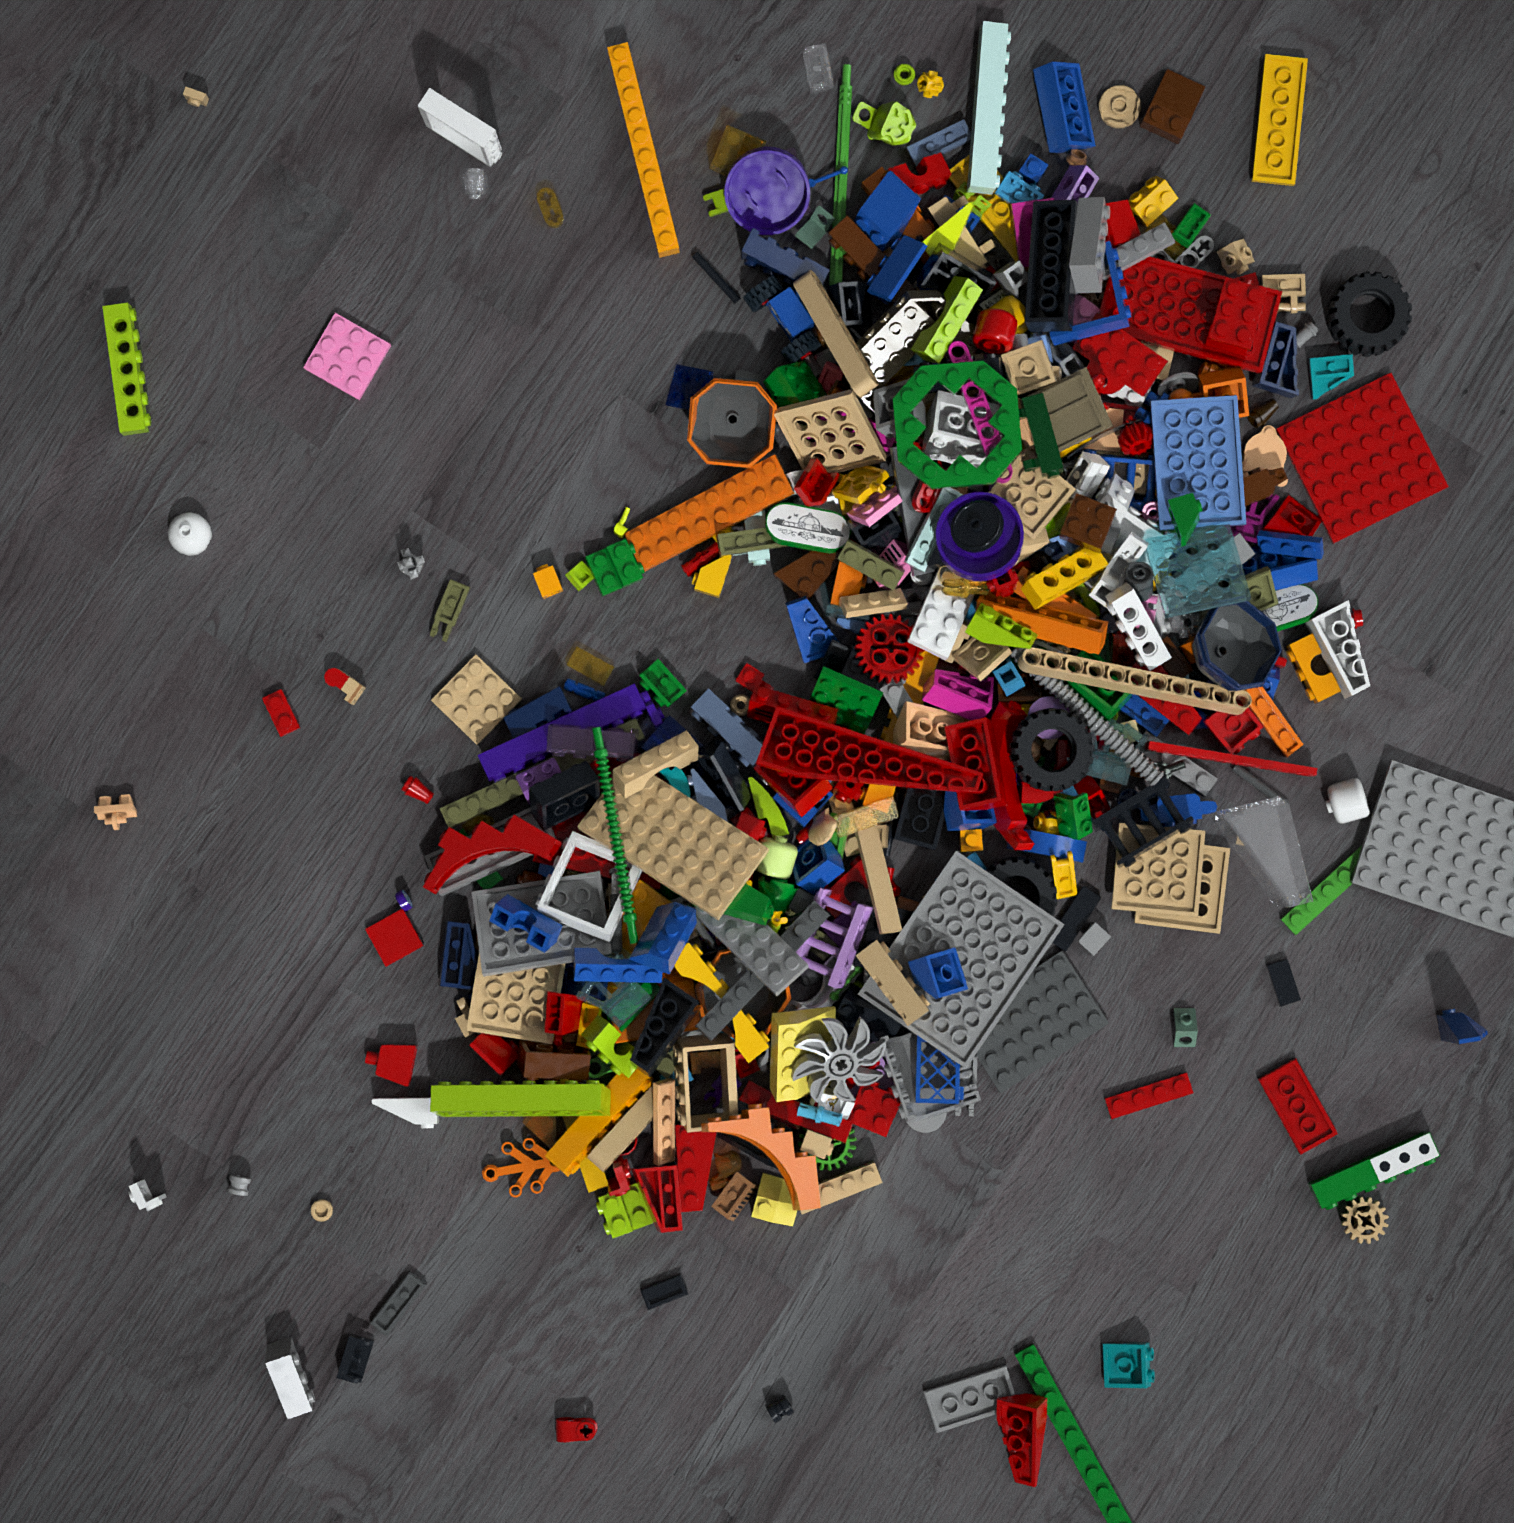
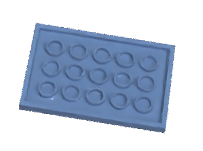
[1150,395,1246,531]

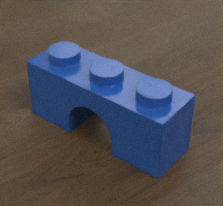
[489,894,563,953]

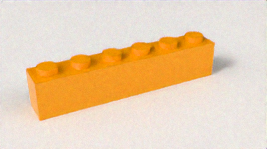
[545,1069,654,1177]

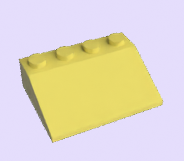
[770,1006,836,1102]

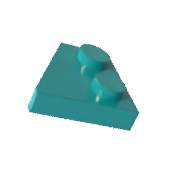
[1308,354,1354,400]

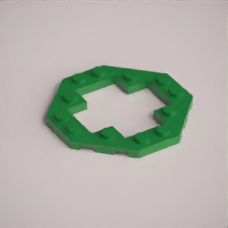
[893,361,1022,489]

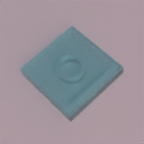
[825,604,869,622]

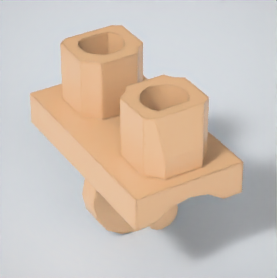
[94,794,137,830]

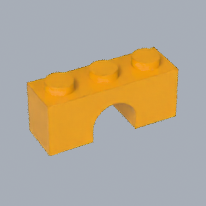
[1286,633,1341,704]

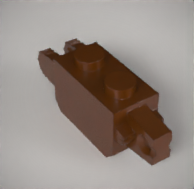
[1243,467,1287,507]

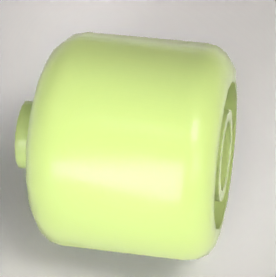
[756,835,798,879]

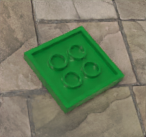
[809,667,883,735]

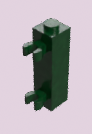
[1019,393,1063,479]

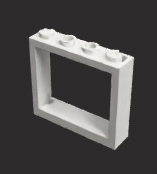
[418,88,502,167]
[535,831,642,943]

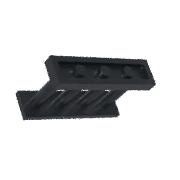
[1092,776,1194,868]

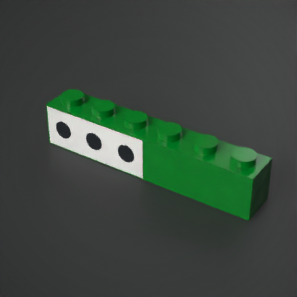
[1308,1131,1440,1210]

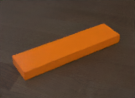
[1244,687,1304,758]

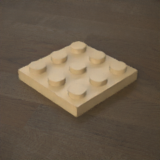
[988,448,1076,540]
[431,655,522,745]

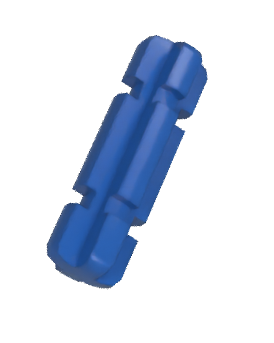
[564,679,605,701]

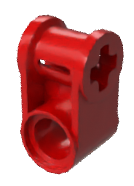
[556,1417,598,1443]

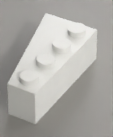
[1305,600,1370,699]

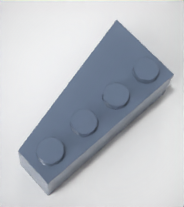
[691,688,763,767]

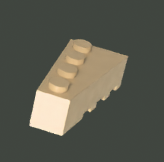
[856,940,930,1026]

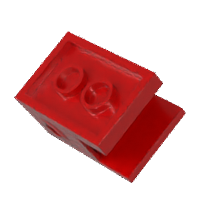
[1204,277,1267,359]

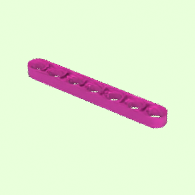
[948,341,1013,483]

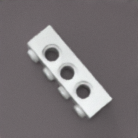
[1105,582,1172,671]

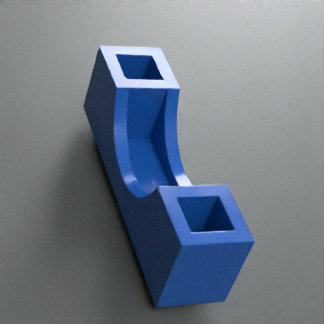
[573,948,663,983]

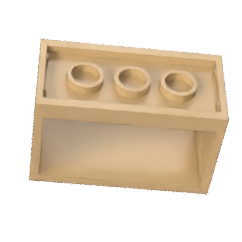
[673,1033,738,1133]

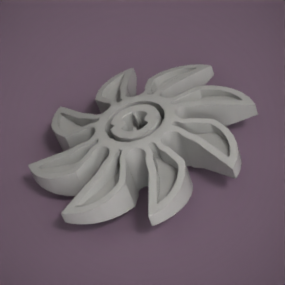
[792,1016,886,1103]

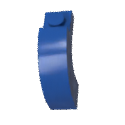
[1007,829,1087,863]

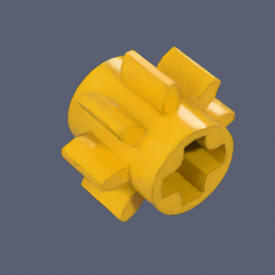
[917,70,944,98]

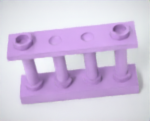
[796,888,873,989]

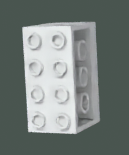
[922,390,1007,475]

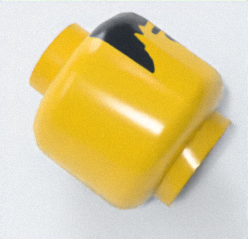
[1033,809,1059,835]

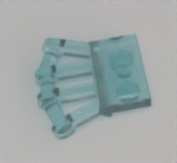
[1086,719,1149,786]
[576,954,651,1027]

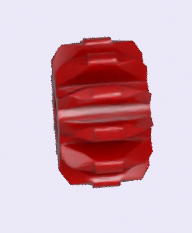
[1117,421,1153,457]

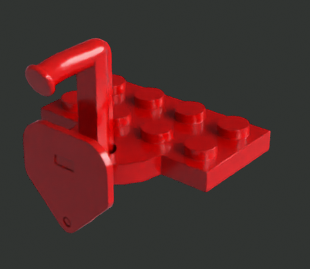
[1072,313,1168,410]

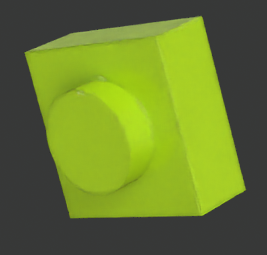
[565,561,594,592]

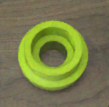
[894,64,915,86]

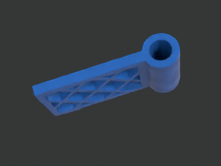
[916,1035,964,1104]

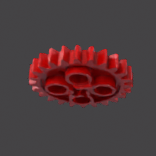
[854,614,925,684]

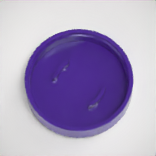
[724,147,810,235]
[936,492,1024,581]

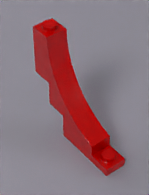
[990,701,1034,850]

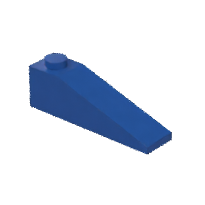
[1437,1008,1488,1044]

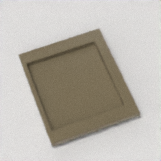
[1020,367,1113,452]

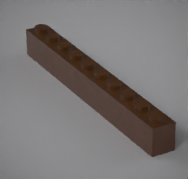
[828,215,977,391]

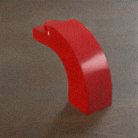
[1019,740,1071,804]

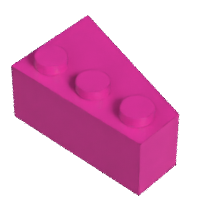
[922,669,994,720]

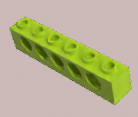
[102,303,151,436]

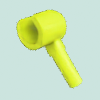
[614,507,630,538]

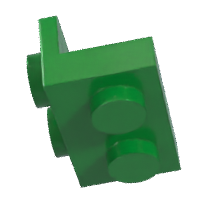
[639,659,687,708]
[1054,792,1093,840]

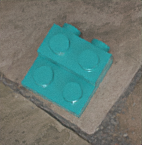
[1103,1342,1155,1388]

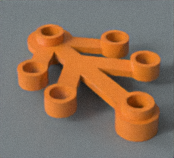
[482,1137,560,1198]

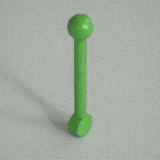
[829,966,863,1001]

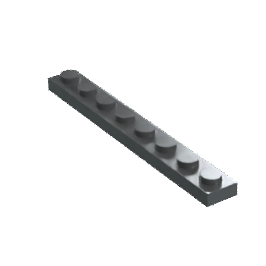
[695,900,830,1041]

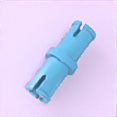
[797,1103,843,1127]

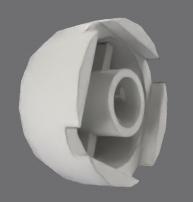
[168,512,212,556]

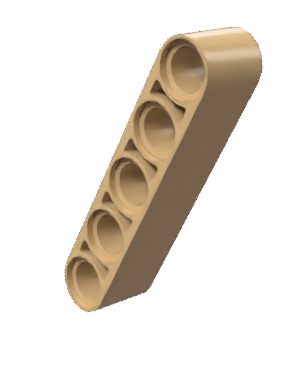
[587,1085,653,1172]

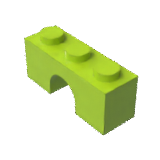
[581,1015,637,1078]

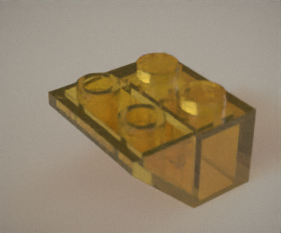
[709,125,766,176]

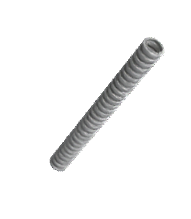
[1009,647,1164,786]

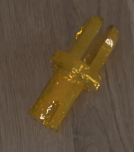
[941,577,989,598]

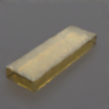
[832,796,899,838]

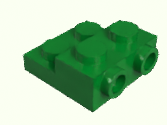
[585,539,645,597]

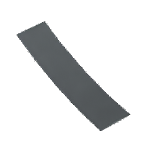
[1066,419,1141,461]

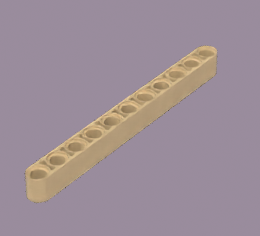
[1018,647,1252,715]

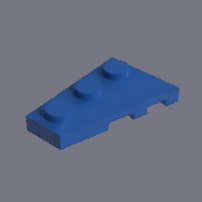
[785,596,838,663]

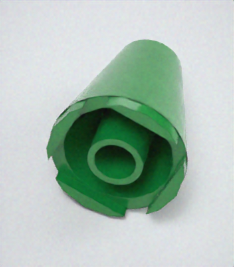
[757,872,799,918]

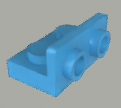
[994,171,1044,204]

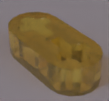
[537,187,564,228]

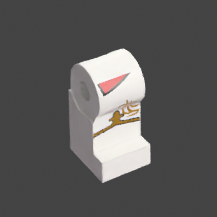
[809,1087,855,1120]

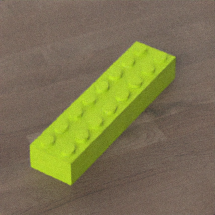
[430,1080,611,1117]

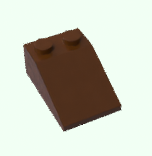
[1140,69,1205,144]

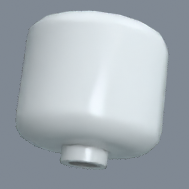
[1325,778,1370,824]

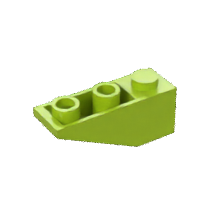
[965,603,1038,649]

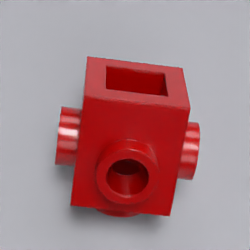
[986,569,1019,597]
[832,781,864,804]

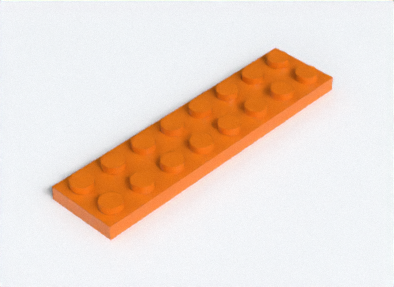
[624,454,795,572]

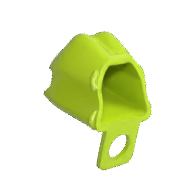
[852,101,916,146]

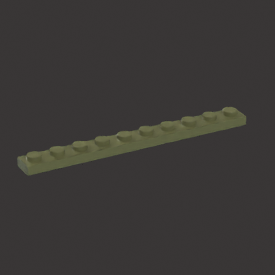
[440,718,645,828]

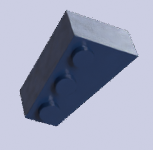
[1252,321,1299,398]
[504,686,573,739]
[438,921,477,990]

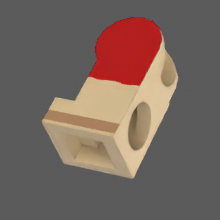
[324,668,366,705]

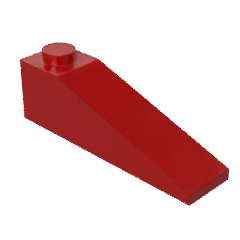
[996,1393,1047,1487]

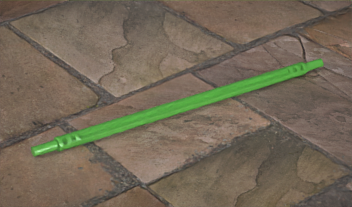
[828,64,852,348]

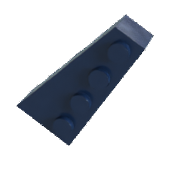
[741,228,830,287]

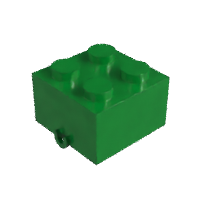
[763,360,827,407]

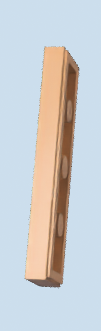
[653,1078,675,1166]

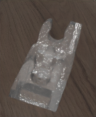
[802,43,834,94]

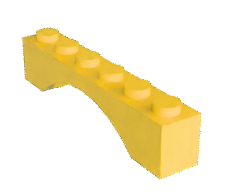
[674,942,770,1063]

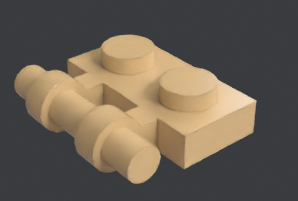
[1261,274,1306,314]

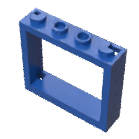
[1049,241,1131,346]

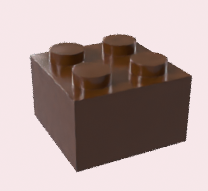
[1059,493,1117,554]

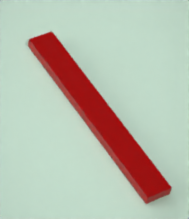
[1144,741,1318,777]

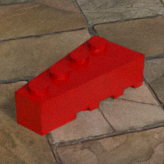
[1131,661,1203,735]
[675,1123,717,1212]

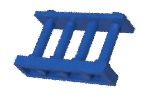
[1078,449,1157,512]

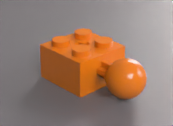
[1167,367,1249,418]

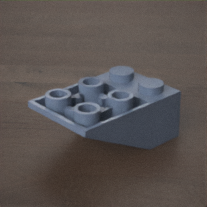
[687,769,728,822]

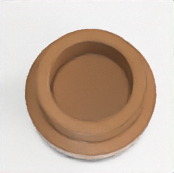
[1066,149,1087,165]

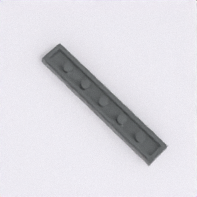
[890,446,935,576]

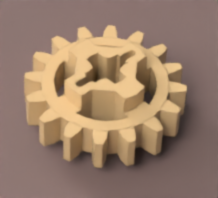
[1341,1196,1389,1244]

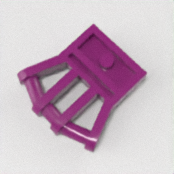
[1216,494,1280,544]

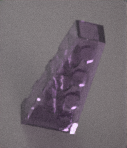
[546,724,639,762]

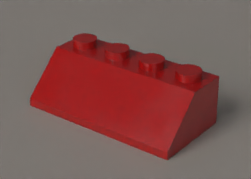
[945,717,1008,811]

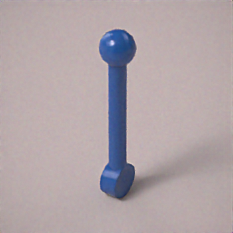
[809,166,848,187]

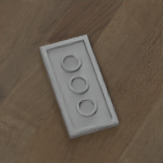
[923,1364,1015,1433]

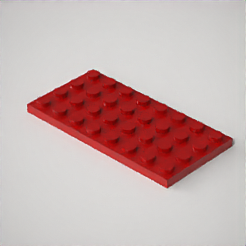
[1099,257,1283,374]

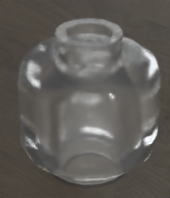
[461,168,489,199]

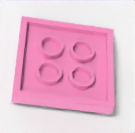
[303,313,391,401]

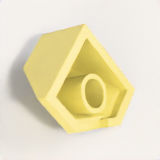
[751,1173,797,1226]

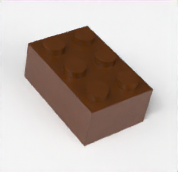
[517,1039,591,1083]

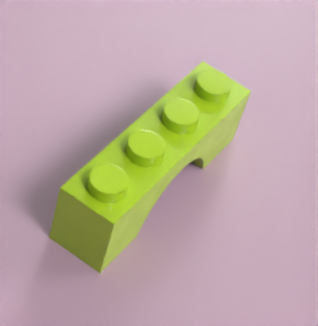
[911,276,983,364]

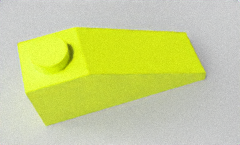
[922,202,975,256]

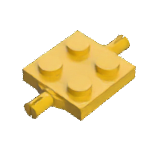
[831,466,889,505]

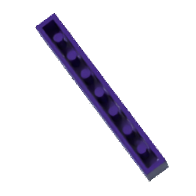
[478,684,646,783]

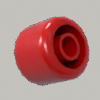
[973,308,1017,355]

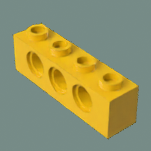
[1021,547,1108,610]

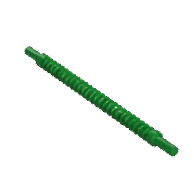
[592,727,639,944]

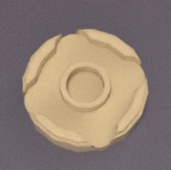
[1098,85,1141,128]

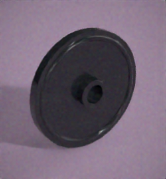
[951,500,1004,553]

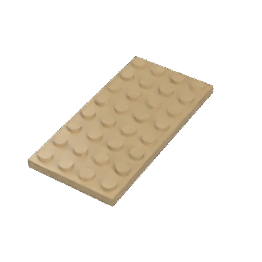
[577,759,769,920]

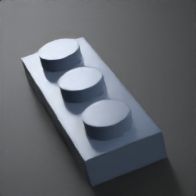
[906,119,971,168]

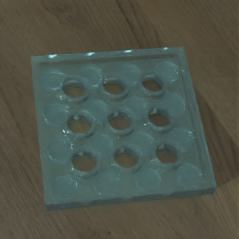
[1144,522,1251,618]

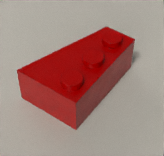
[631,1164,683,1233]

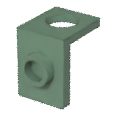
[795,205,835,249]
[1173,1008,1198,1047]

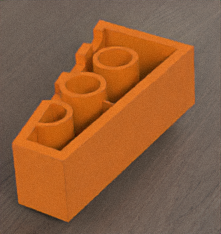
[1013,567,1099,619]

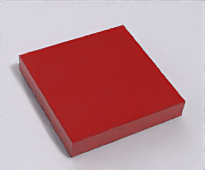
[365,909,424,967]

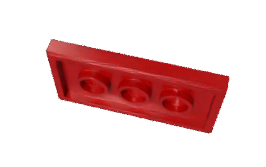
[1258,1058,1338,1155]

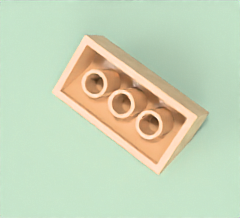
[893,701,971,762]

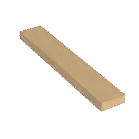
[851,808,902,934]

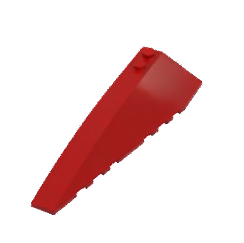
[756,706,984,794]

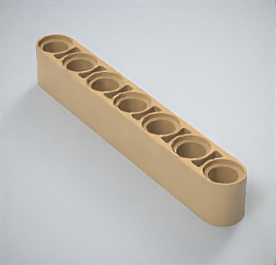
[793,270,879,398]

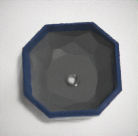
[1192,597,1282,691]

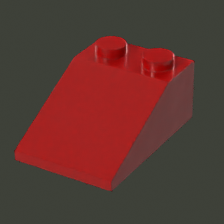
[754,765,833,818]

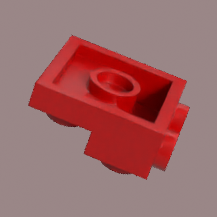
[1203,699,1264,754]
[848,1082,900,1137]

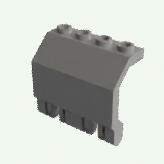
[880,1032,981,1123]

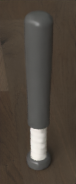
[609,868,623,953]

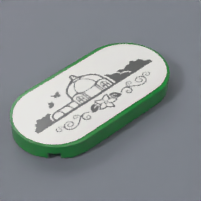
[765,503,851,553]
[1261,584,1318,632]

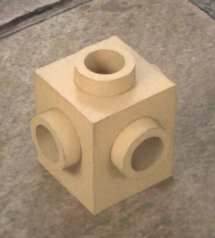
[1217,239,1255,275]

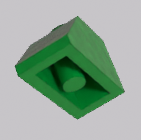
[1167,493,1202,547]

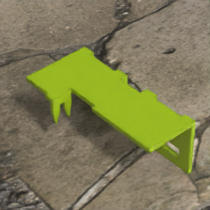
[953,182,992,220]

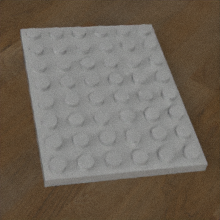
[1350,760,1514,937]
[858,851,1065,1068]

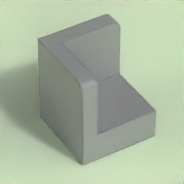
[1078,922,1111,956]

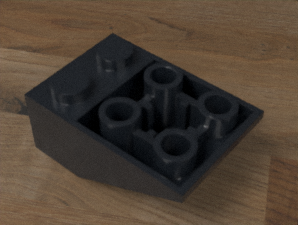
[846,511,906,556]

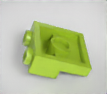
[596,1183,654,1238]

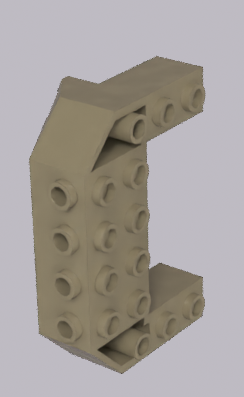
[847,290,978,413]

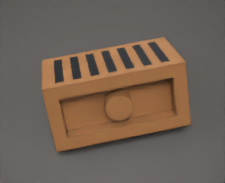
[711,1172,759,1221]

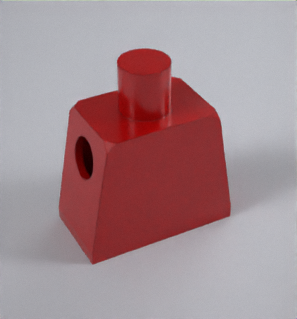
[545,991,585,1035]
[365,1044,418,1087]

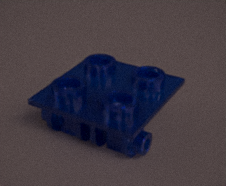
[666,364,714,410]

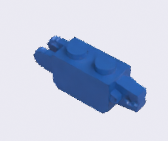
[1140,793,1217,827]

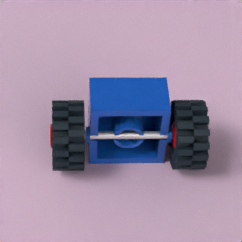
[743,276,822,364]

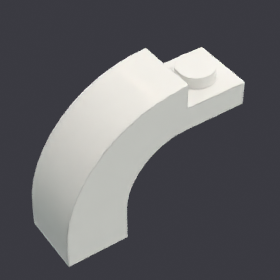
[1089,531,1149,608]

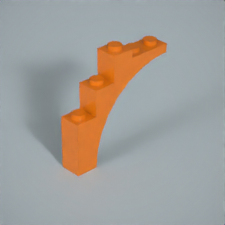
[701,1104,821,1210]

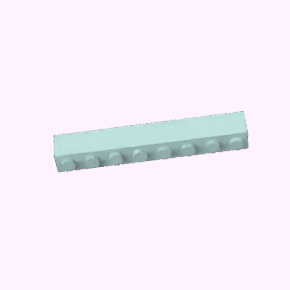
[967,21,1011,195]

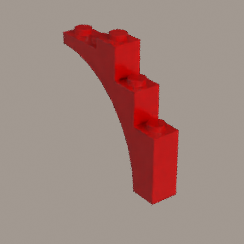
[423,815,562,894]

